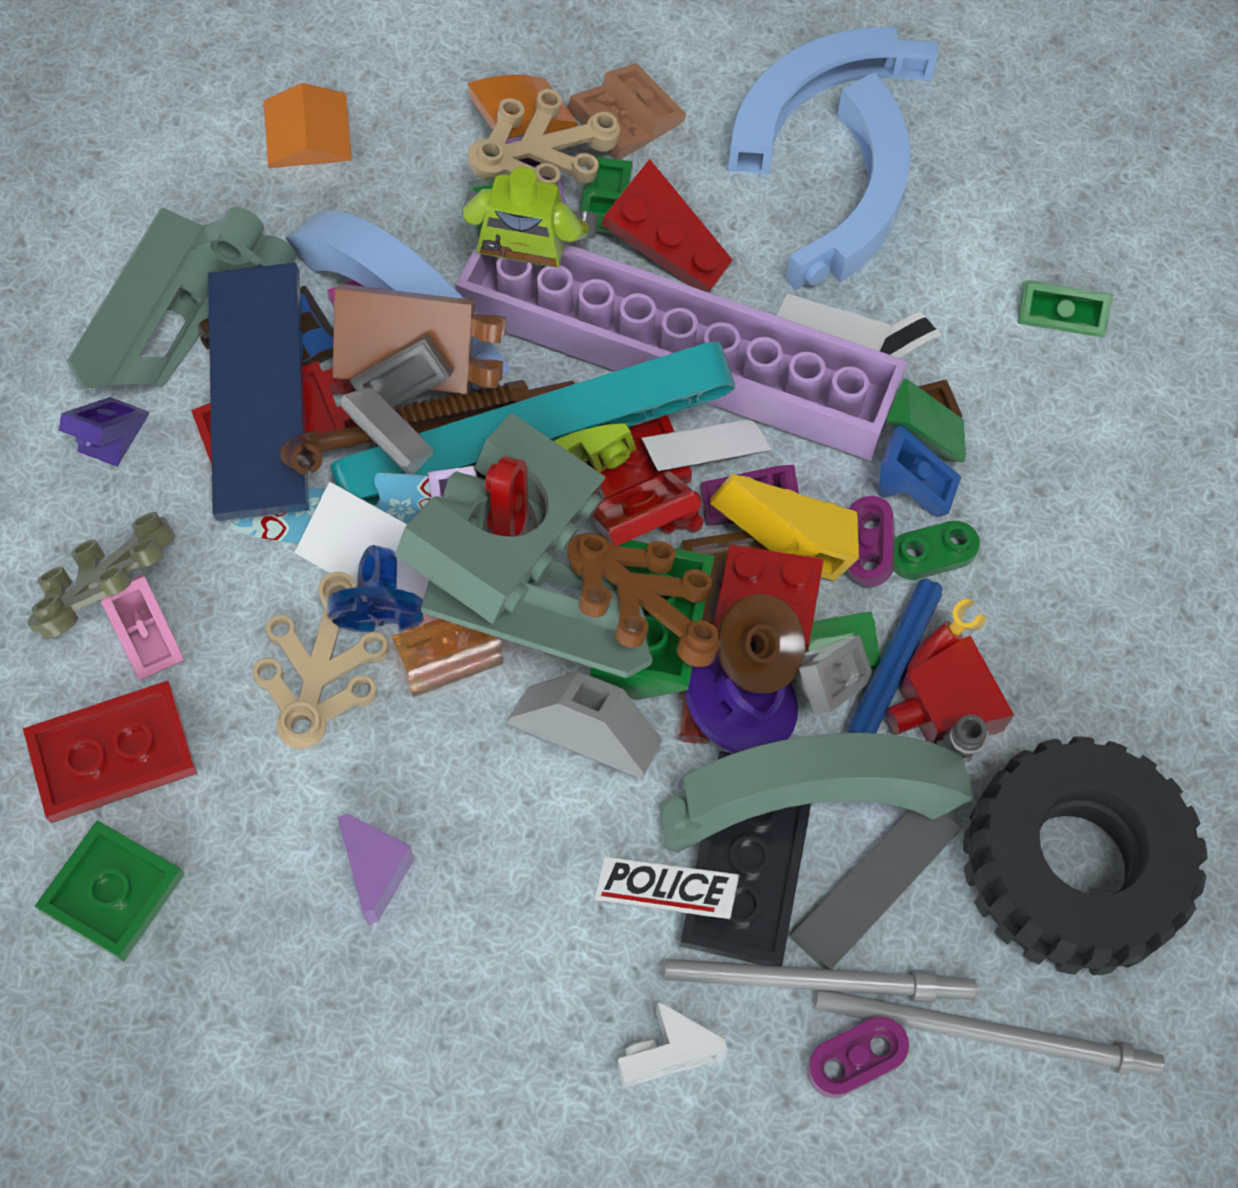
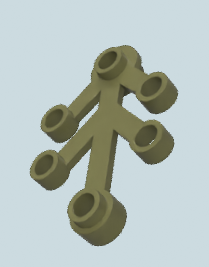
[27,512,175,639]

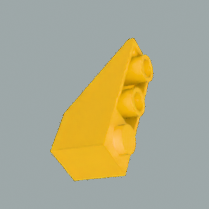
[710,473,859,581]

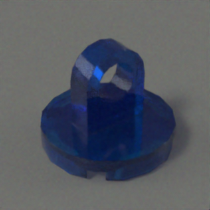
[327,545,424,633]

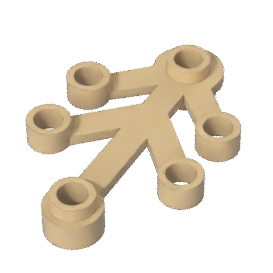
[467,89,620,186]
[252,572,389,750]

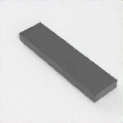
[790,810,962,970]

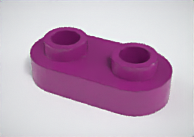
[848,496,895,587]
[807,1017,909,1098]

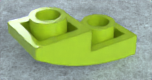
[554,424,636,473]

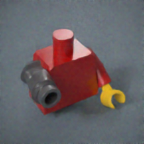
[885,599,1014,763]

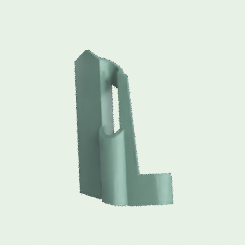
[66,206,296,388]
[421,471,652,678]

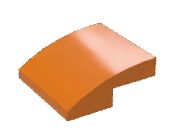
[467,75,578,139]

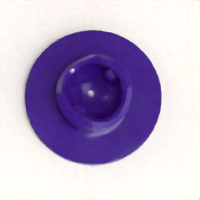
[685,646,798,753]

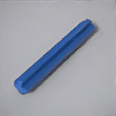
[848,578,943,733]

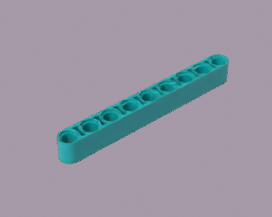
[330,342,736,506]

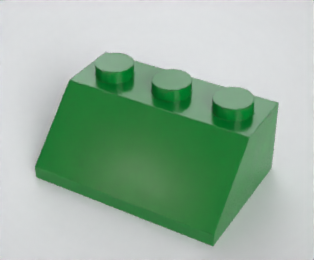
[591,540,714,700]

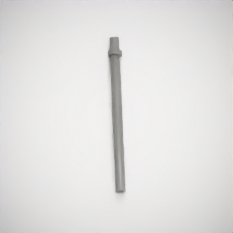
[814,990,1164,1076]

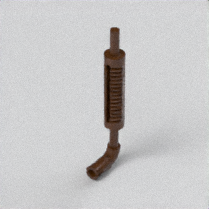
[280,379,575,475]

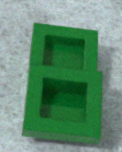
[580,156,633,235]

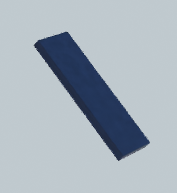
[208,262,309,521]

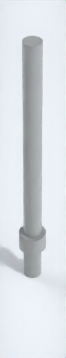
[664,959,977,1003]

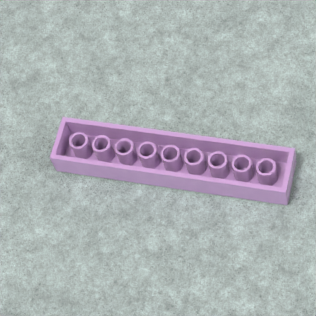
[455,243,908,461]

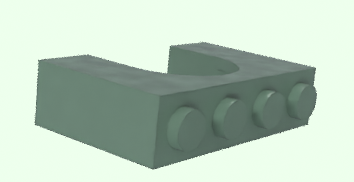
[394,412,606,624]

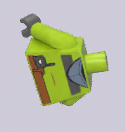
[461,167,597,268]

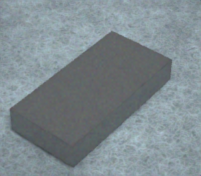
[350,333,453,408]

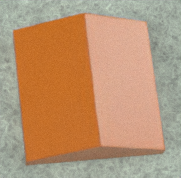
[264,83,352,168]

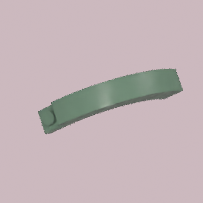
[659,733,974,853]

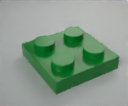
[34,820,185,962]

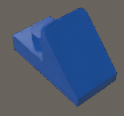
[879,425,961,517]

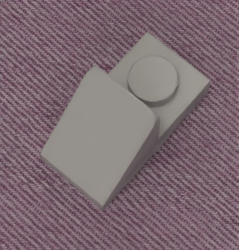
[795,635,873,714]

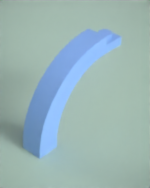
[728,27,938,174]
[785,72,910,291]
[286,210,511,393]

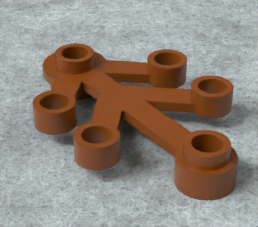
[567,533,721,667]

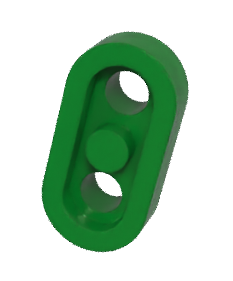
[894,520,980,580]

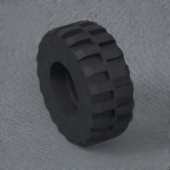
[963,736,1208,975]

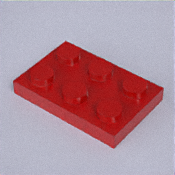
[23,680,198,824]

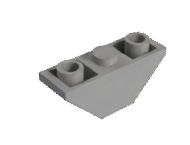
[508,671,662,779]

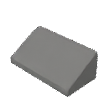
[340,388,434,474]

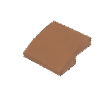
[567,63,686,159]

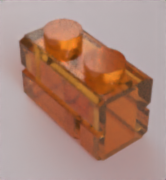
[392,619,504,698]

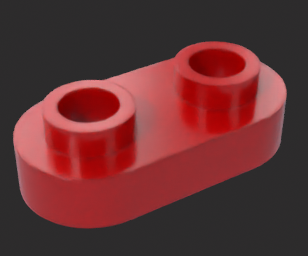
[485,456,528,537]

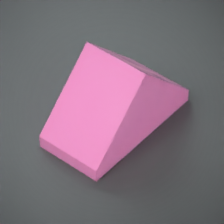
[100,574,184,681]

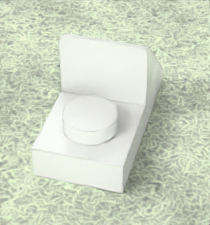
[617,1002,728,1088]

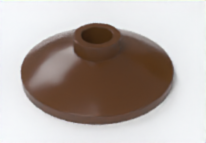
[718,594,805,694]

